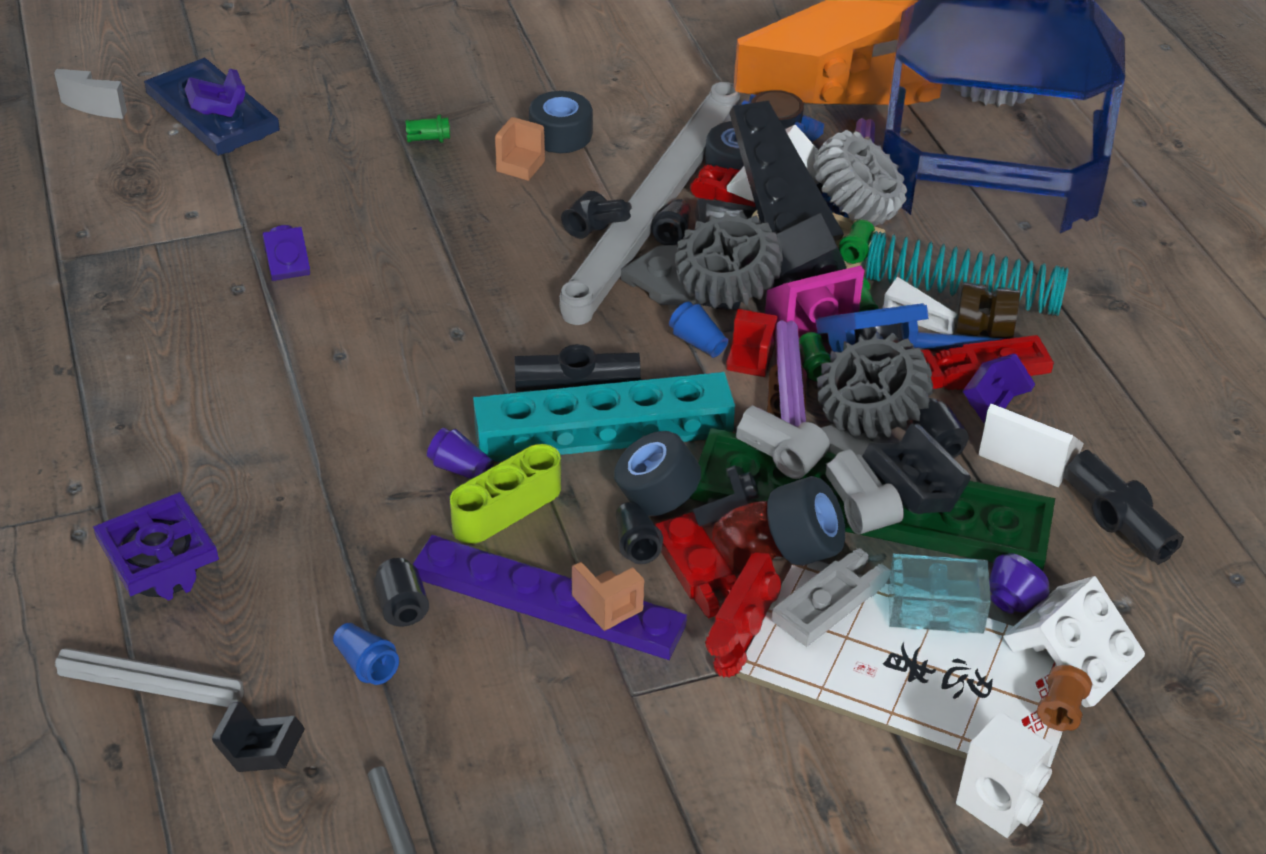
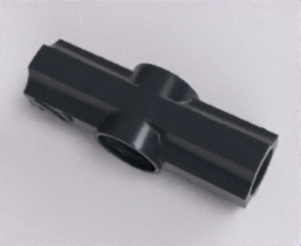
[515,344,641,392]
[1063,450,1184,565]

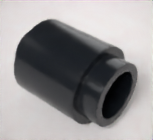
[912,398,969,458]
[374,558,429,627]

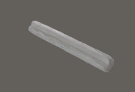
[55,648,244,707]

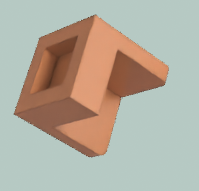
[495,117,545,181]
[572,562,644,631]

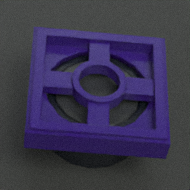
[93,492,219,601]

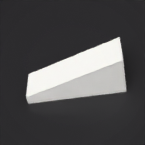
[883,277,957,335]

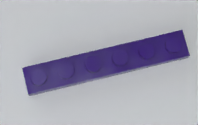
[413,535,687,660]

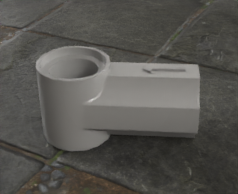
[736,405,830,479]
[826,449,903,535]

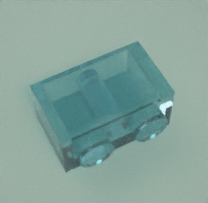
[888,553,991,634]

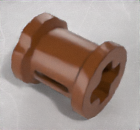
[1037,665,1093,731]

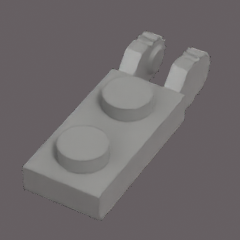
[771,548,891,647]

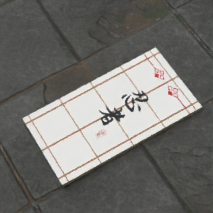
[736,561,1063,768]

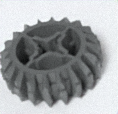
[674,211,783,309]
[817,332,933,441]

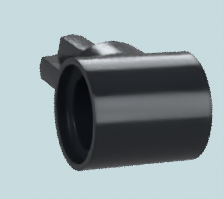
[561,191,632,239]

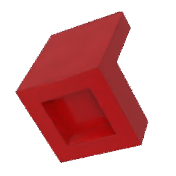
[726,309,778,377]

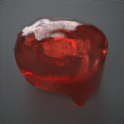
[712,501,783,575]

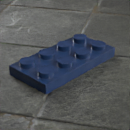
[144,58,280,156]

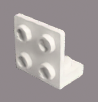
[1003,576,1145,707]

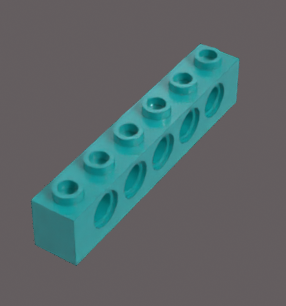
[473,372,735,462]

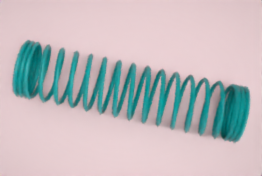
[865,231,1069,317]

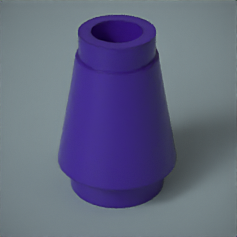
[427,427,495,479]

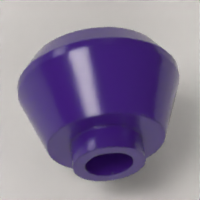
[988,553,1050,614]

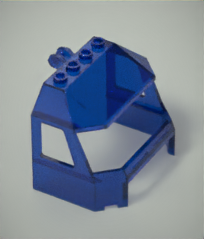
[883,0,1126,234]

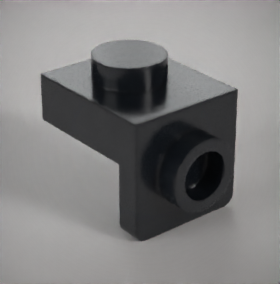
[693,465,760,532]
[212,702,305,772]

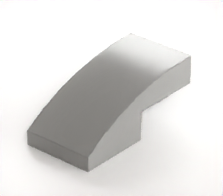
[54,69,127,119]

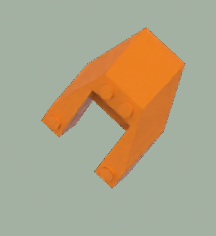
[733,0,961,105]

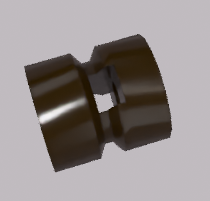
[956,282,1020,339]

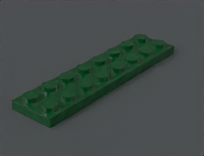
[689,428,1056,571]

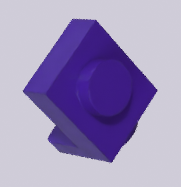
[185,69,245,117]
[263,225,310,281]
[963,354,1035,424]

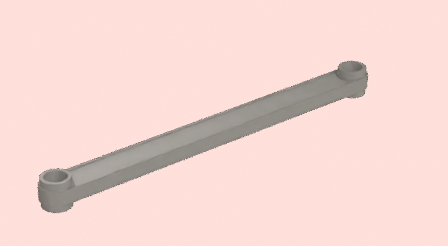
[559,82,740,325]

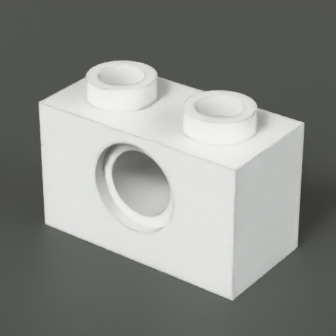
[956,711,1053,838]

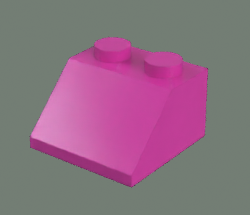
[765,265,864,340]

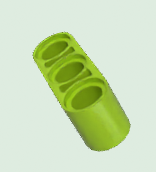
[450,444,561,544]

